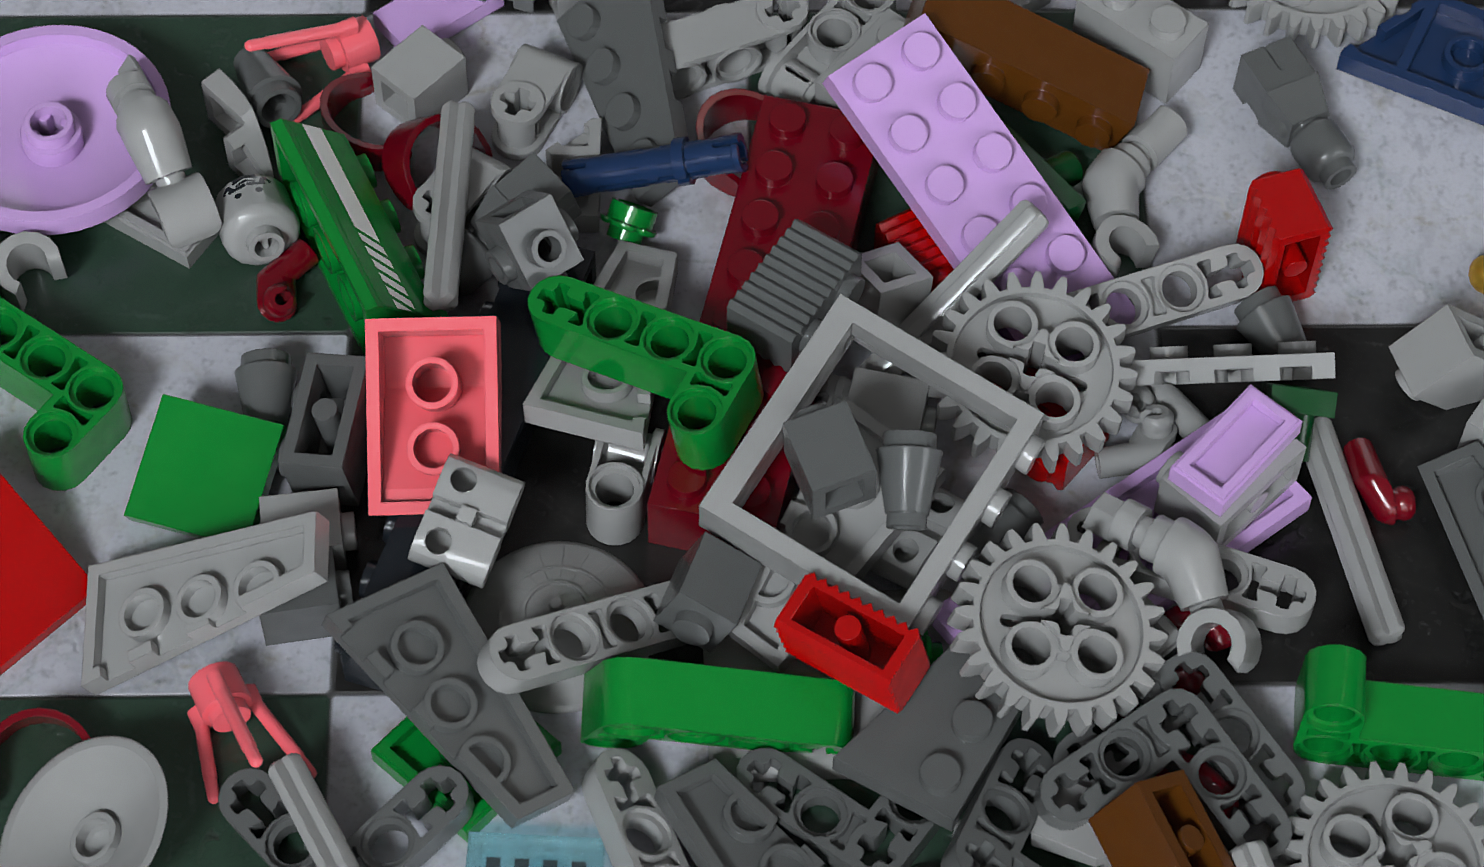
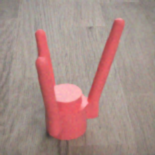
[244,15,381,123]
[187,661,317,804]

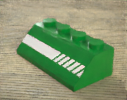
[270,118,449,356]

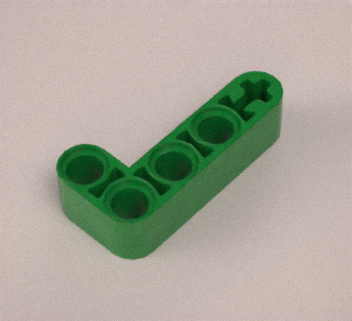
[528,275,764,470]
[0,297,132,491]
[1293,644,1484,781]
[580,657,855,754]

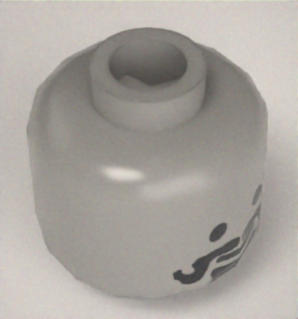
[215,174,300,266]

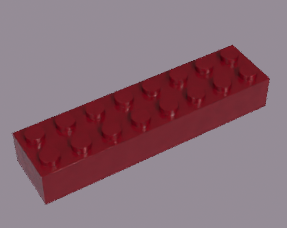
[647,95,879,555]

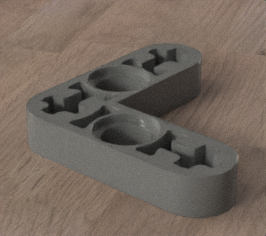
[1052,652,1305,822]
[1035,689,1292,862]
[940,738,1053,867]
[736,748,941,867]
[218,765,475,867]

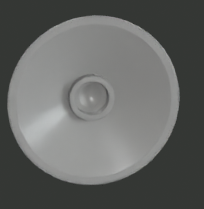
[465,541,649,714]
[0,736,168,867]

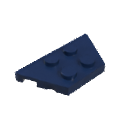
[1336,0,1484,126]

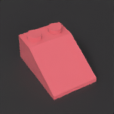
[365,316,502,516]

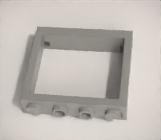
[699,294,1046,636]

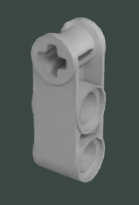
[661,0,809,100]
[758,0,896,104]

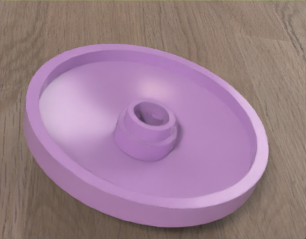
[0,25,171,235]

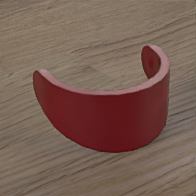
[320,72,413,172]
[696,88,764,197]
[382,114,493,210]
[0,708,91,746]

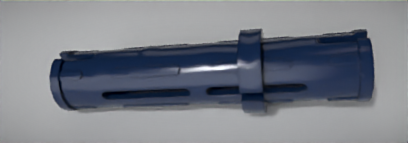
[561,133,748,198]

